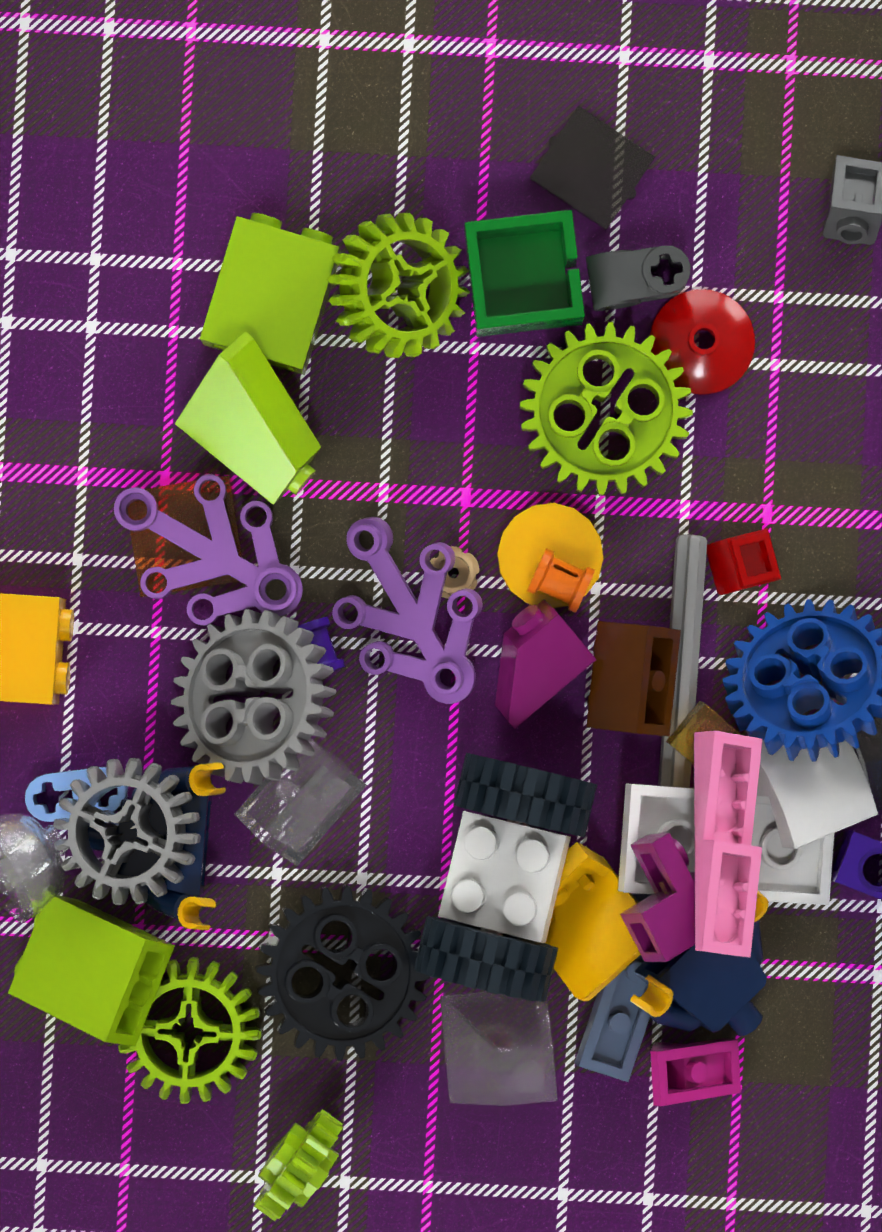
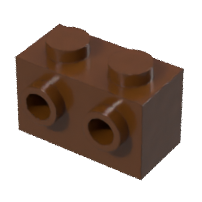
[586,621,681,737]

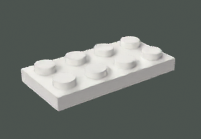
[618,783,834,905]

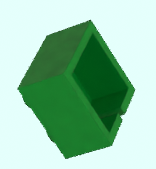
[464,210,585,337]

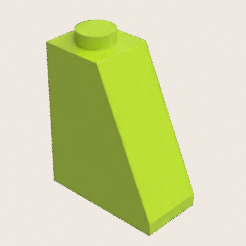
[175,332,321,505]

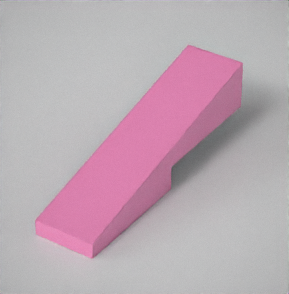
[694,731,763,958]

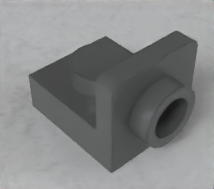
[823,155,882,245]

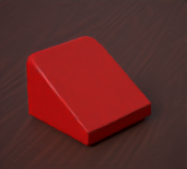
[707,528,781,595]

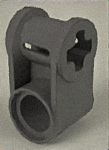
[586,246,691,311]

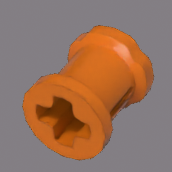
[527,548,595,613]

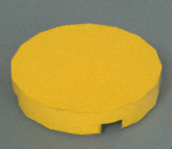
[497,503,604,608]

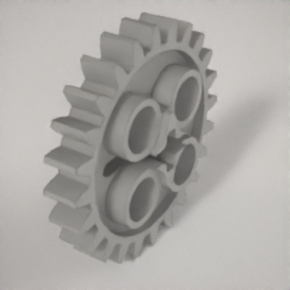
[171,609,336,785]

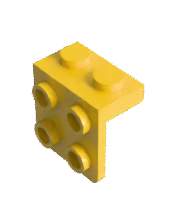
[545,842,641,1001]

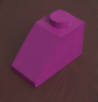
[495,599,597,729]

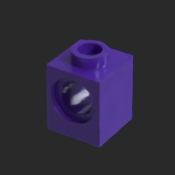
[831,829,882,900]

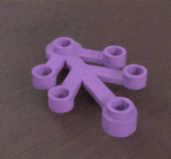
[114,474,303,626]
[332,517,483,704]

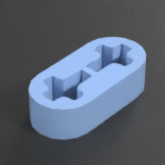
[25,767,128,822]

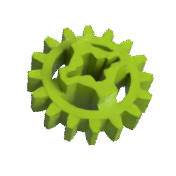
[254,1109,343,1221]

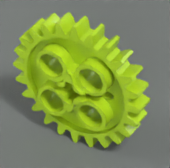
[520,322,693,496]

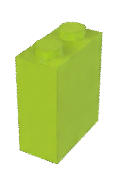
[200,213,341,375]
[8,893,175,1046]

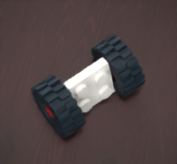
[414,753,597,1002]

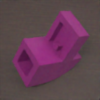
[620,833,695,962]

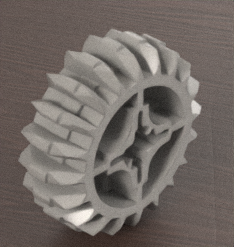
[53,758,201,905]

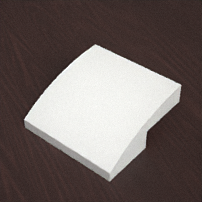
[757,740,878,849]

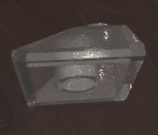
[440,992,558,1106]

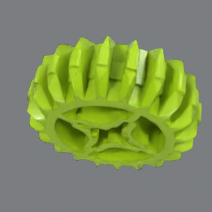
[327,213,470,358]
[118,957,262,1104]

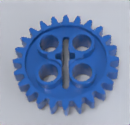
[723,599,882,762]

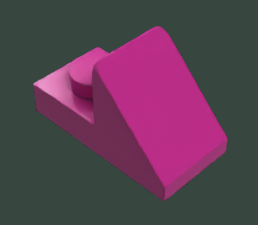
[650,1038,741,1106]

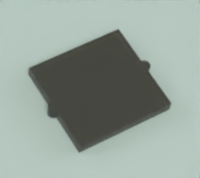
[530,106,655,230]

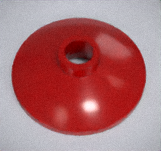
[650,289,755,395]

